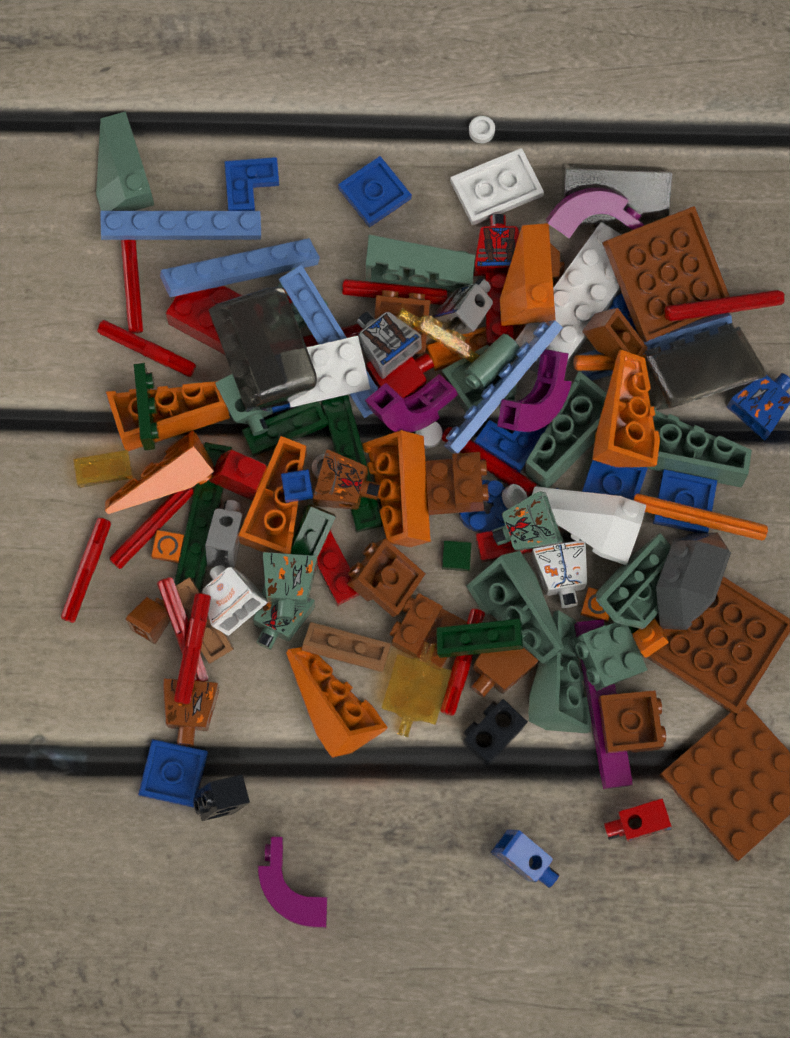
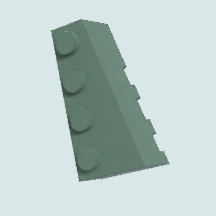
[366,235,475,293]
[647,406,752,488]

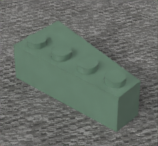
[526,371,607,488]

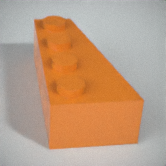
[106,381,230,452]

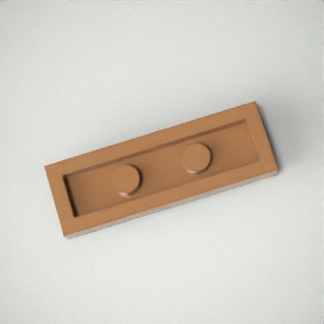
[176,577,234,664]
[302,622,391,672]

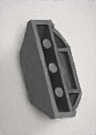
[656,532,731,630]

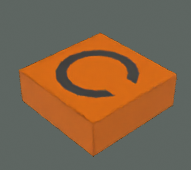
[151,530,184,563]
[580,587,609,623]

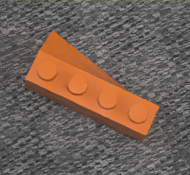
[362,430,431,547]
[238,436,307,554]

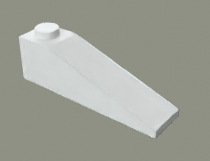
[532,487,646,565]

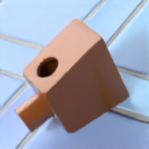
[471,648,539,698]

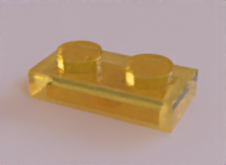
[73,450,133,488]

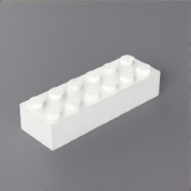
[515,222,621,374]

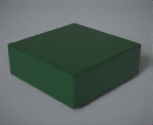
[442,541,472,572]

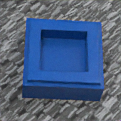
[281,469,313,503]

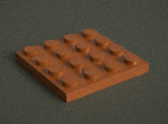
[602,206,730,342]
[641,576,790,715]
[660,703,790,862]

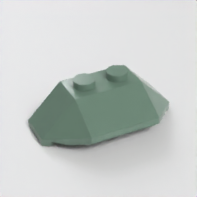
[596,533,671,629]

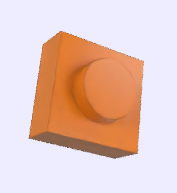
[632,619,669,658]

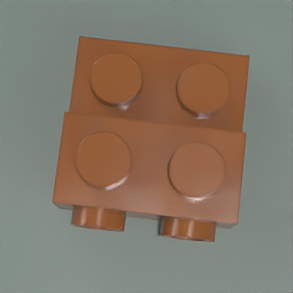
[374,290,430,354]
[426,452,489,515]
[347,538,426,617]
[389,593,467,671]
[598,690,666,754]

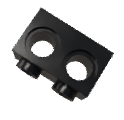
[463,699,528,766]
[193,774,250,821]

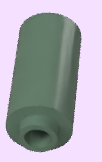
[464,334,520,390]

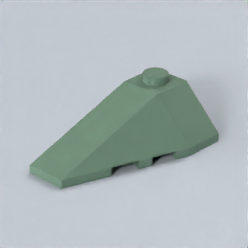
[96,111,154,211]
[466,551,564,664]
[528,610,591,733]

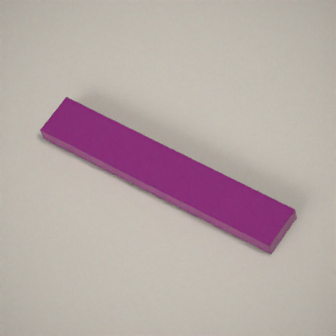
[574,620,633,790]

